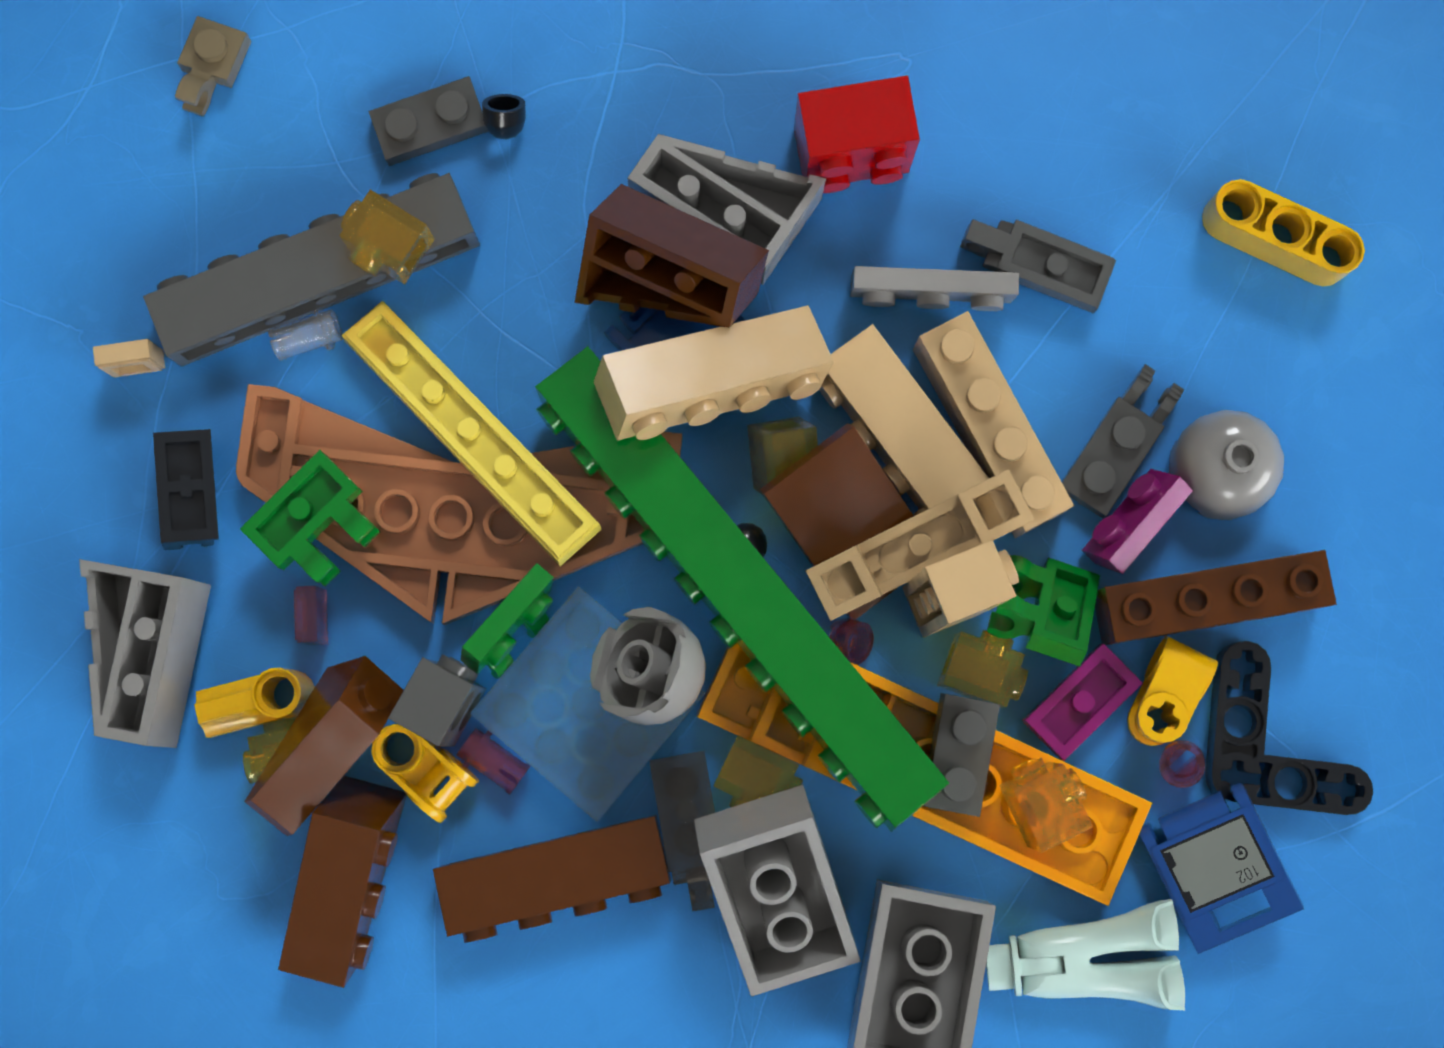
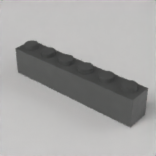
[143,173,480,367]

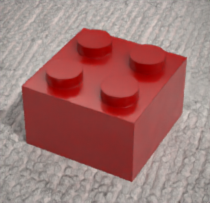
[794,75,920,193]

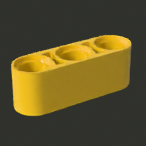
[1202,179,1365,287]

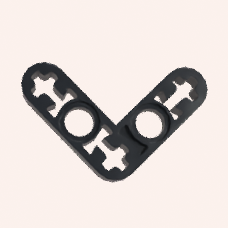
[1205,641,1373,815]

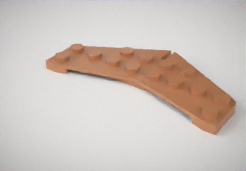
[236,384,683,625]

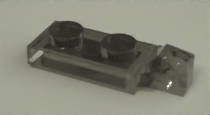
[649,751,715,912]

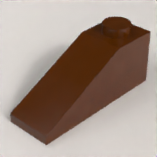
[244,656,404,836]

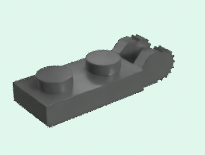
[1061,364,1184,518]

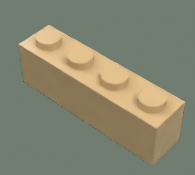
[594,305,834,441]
[913,311,1074,539]
[819,324,989,516]
[902,540,1019,638]

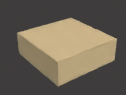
[93,339,165,378]

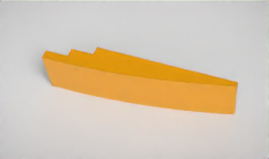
[696,643,1152,906]

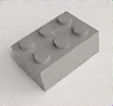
[694,784,861,997]
[847,879,996,1048]

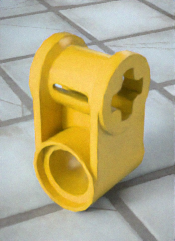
[1127,636,1218,746]
[371,724,479,823]

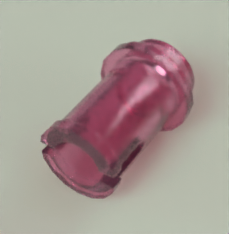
[456,728,530,795]

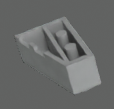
[627,134,826,285]
[79,559,211,748]

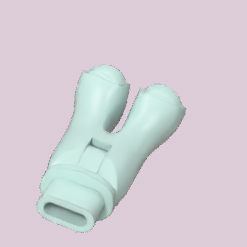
[986,899,1185,1011]

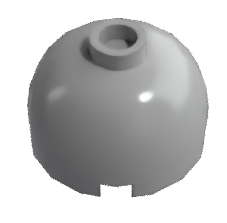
[1169,410,1285,520]
[590,607,706,725]

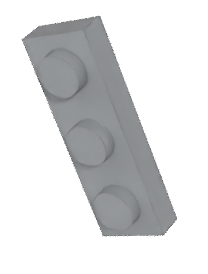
[850,266,1019,311]

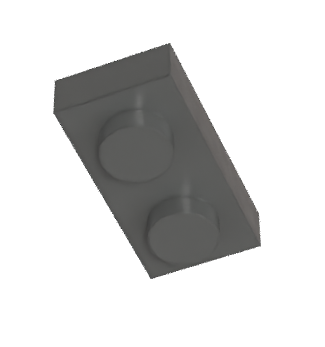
[368,76,489,166]
[924,693,1000,817]

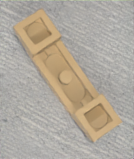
[806,469,1035,621]

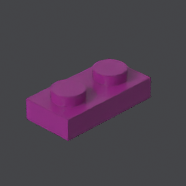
[1082,469,1193,574]
[1022,643,1143,761]

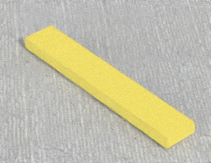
[341,301,602,567]

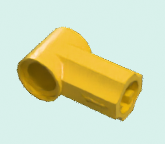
[194,668,315,738]

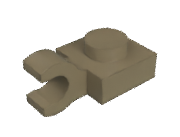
[175,16,251,117]

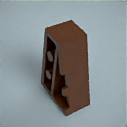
[574,184,769,328]
[278,776,407,988]

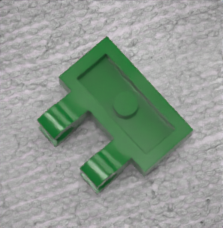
[240,450,380,587]
[987,555,1100,667]
[460,563,554,679]

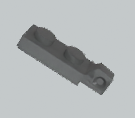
[960,219,1116,313]

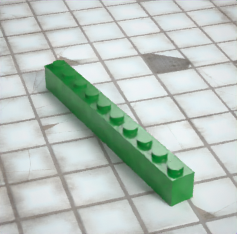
[535,346,949,832]

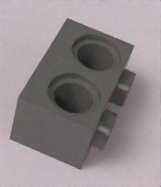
[388,654,487,747]

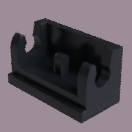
[153,429,219,550]

